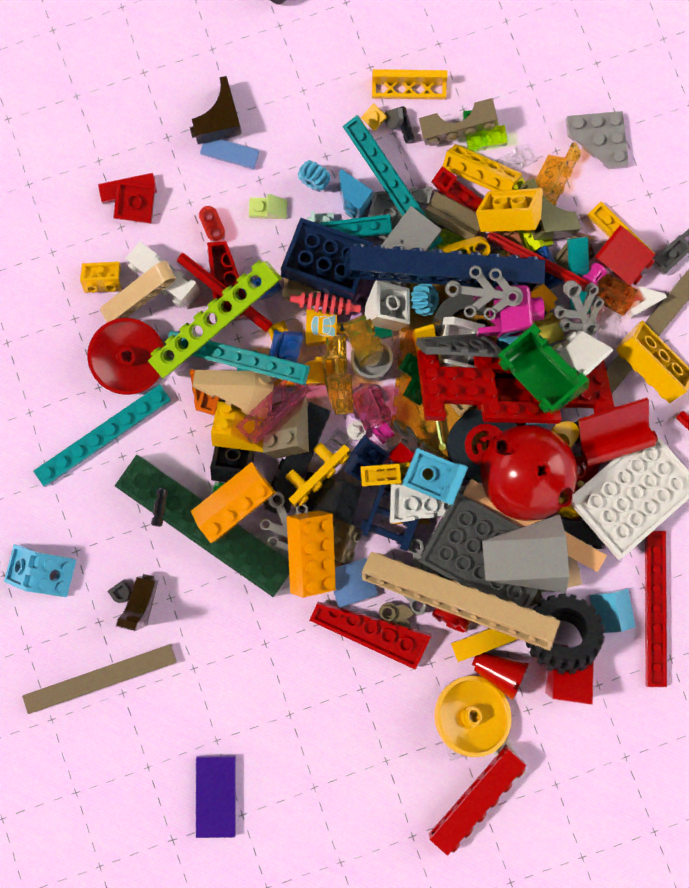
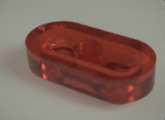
[199,206,226,242]

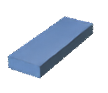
[200,140,260,170]

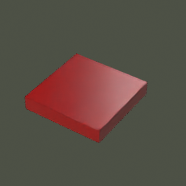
[113,180,156,224]

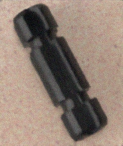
[398,106,414,143]
[151,488,168,527]

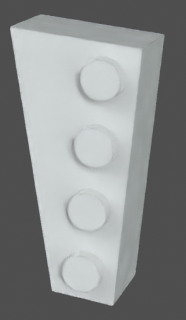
[125,241,201,309]

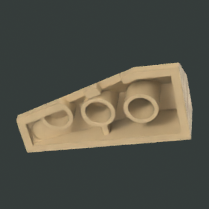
[192,370,274,419]

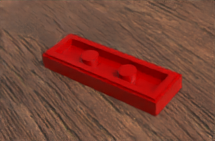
[98,173,158,204]

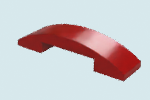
[431,166,483,212]

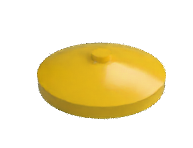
[434,676,511,757]

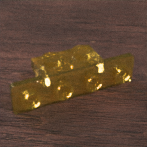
[535,142,581,206]

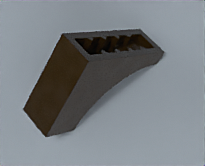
[189,76,241,145]
[116,574,159,631]

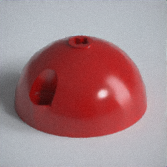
[481,425,577,521]

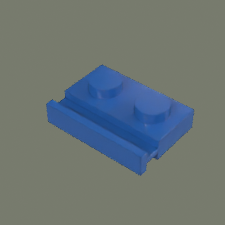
[269,330,303,363]

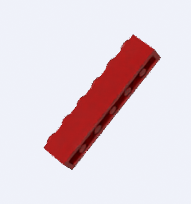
[429,745,526,856]

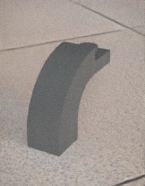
[433,294,486,336]

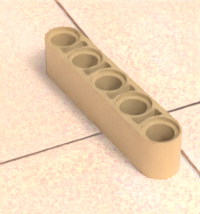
[100,261,176,323]

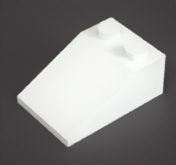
[553,331,614,376]

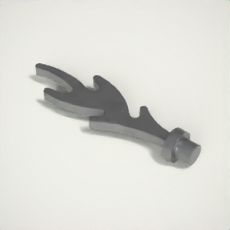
[393,420,427,452]

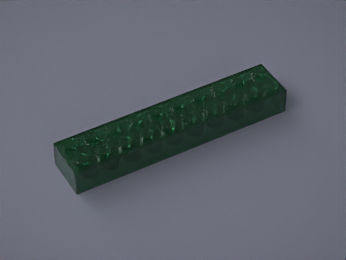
[114,454,289,598]

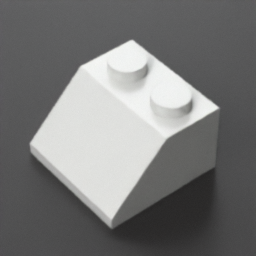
[365,280,410,331]

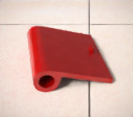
[578,397,658,468]

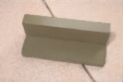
[424,191,480,239]

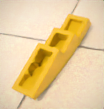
[361,462,433,486]
[451,628,518,662]

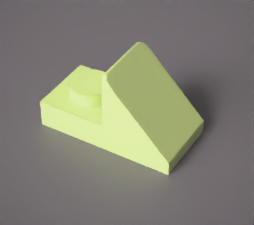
[249,194,287,219]

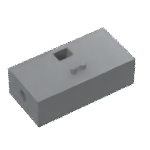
[382,206,443,286]

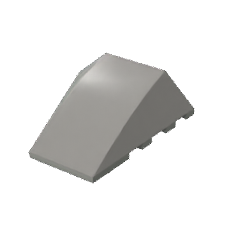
[482,514,569,593]

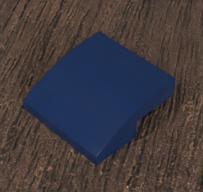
[344,435,390,487]

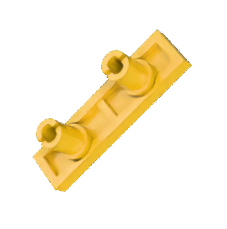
[286,442,350,508]

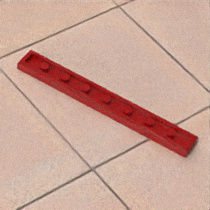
[645,531,667,687]

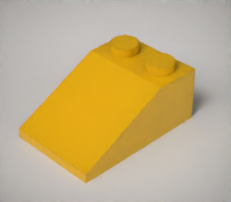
[211,401,268,452]

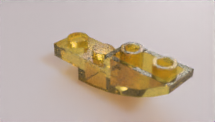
[322,335,353,415]

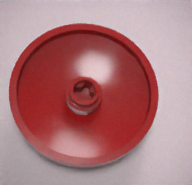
[87,318,164,395]

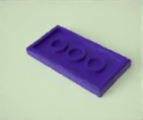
[196,755,236,838]

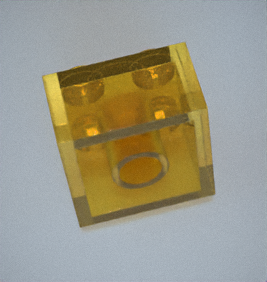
[343,314,384,368]

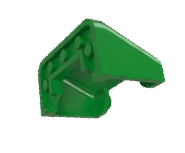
[498,324,589,414]

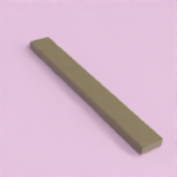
[606,269,689,393]
[22,644,177,714]

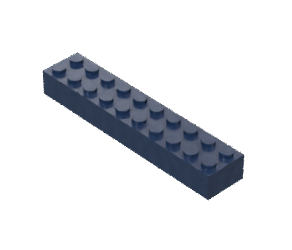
[344,243,545,291]

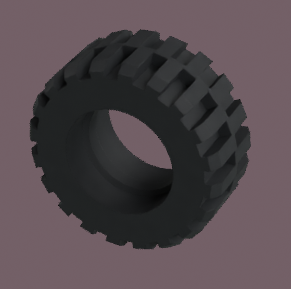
[525,594,605,674]

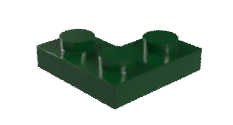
[398,353,422,406]

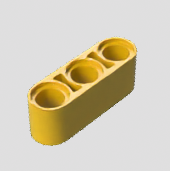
[437,236,490,256]

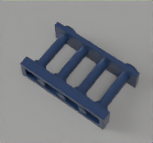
[360,462,419,551]

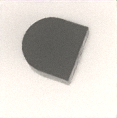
[385,108,403,129]
[108,579,132,603]

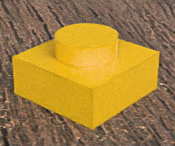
[361,103,388,131]

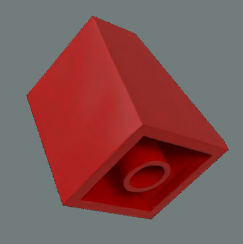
[593,225,656,286]
[545,644,594,705]

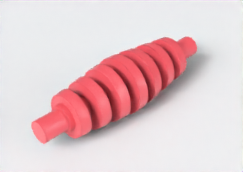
[290,292,361,315]

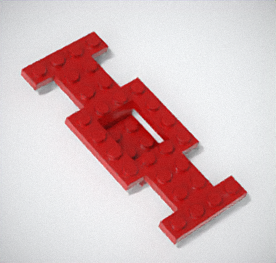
[417,350,615,424]

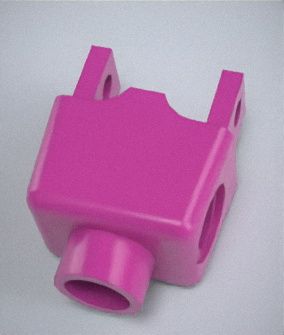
[473,285,544,339]

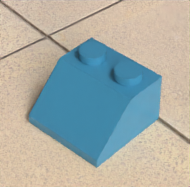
[339,169,373,219]

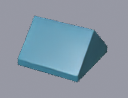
[589,588,636,633]

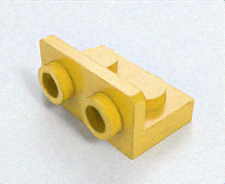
[80,261,122,293]

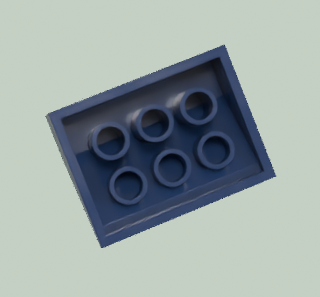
[281,218,373,302]

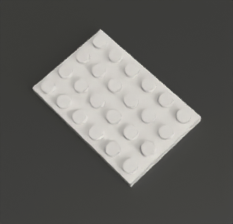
[571,428,689,560]

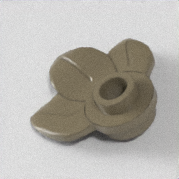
[379,602,414,628]

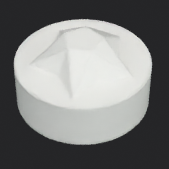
[347,421,366,441]

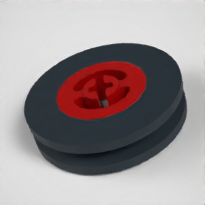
[447,409,517,483]

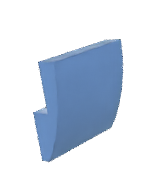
[333,558,378,607]

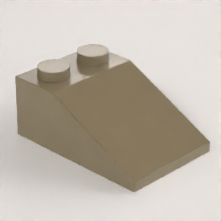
[263,396,309,459]

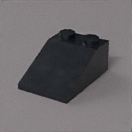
[210,446,255,482]
[299,471,362,524]

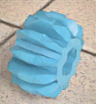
[298,160,331,192]
[410,284,440,316]

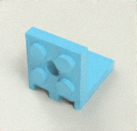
[402,448,468,505]
[4,544,77,597]

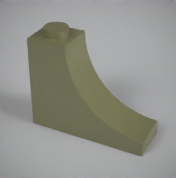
[518,179,581,240]

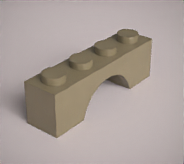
[419,98,499,146]

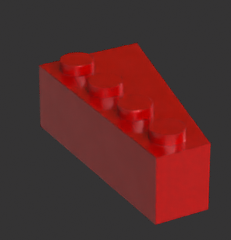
[207,241,248,322]

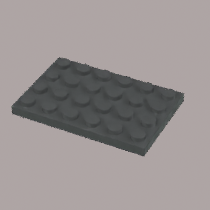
[418,493,538,608]

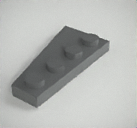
[416,334,503,357]

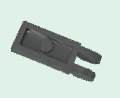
[653,229,689,275]

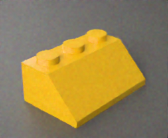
[476,188,543,233]

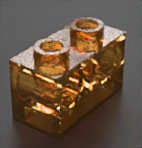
[595,274,638,316]

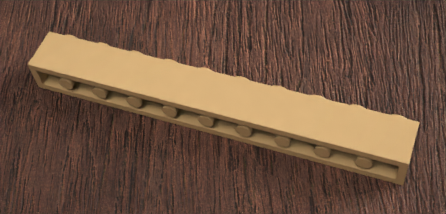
[362,552,560,651]

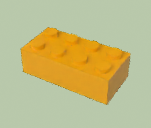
[287,510,336,598]

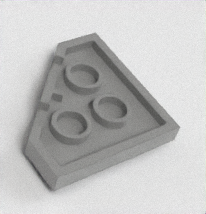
[566,111,629,169]

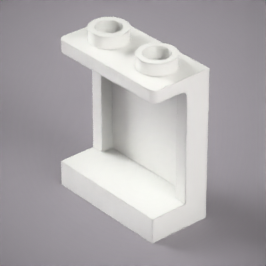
[438,317,486,368]

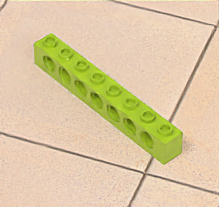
[148,260,282,378]

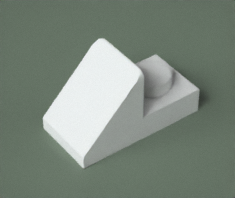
[625,287,667,319]

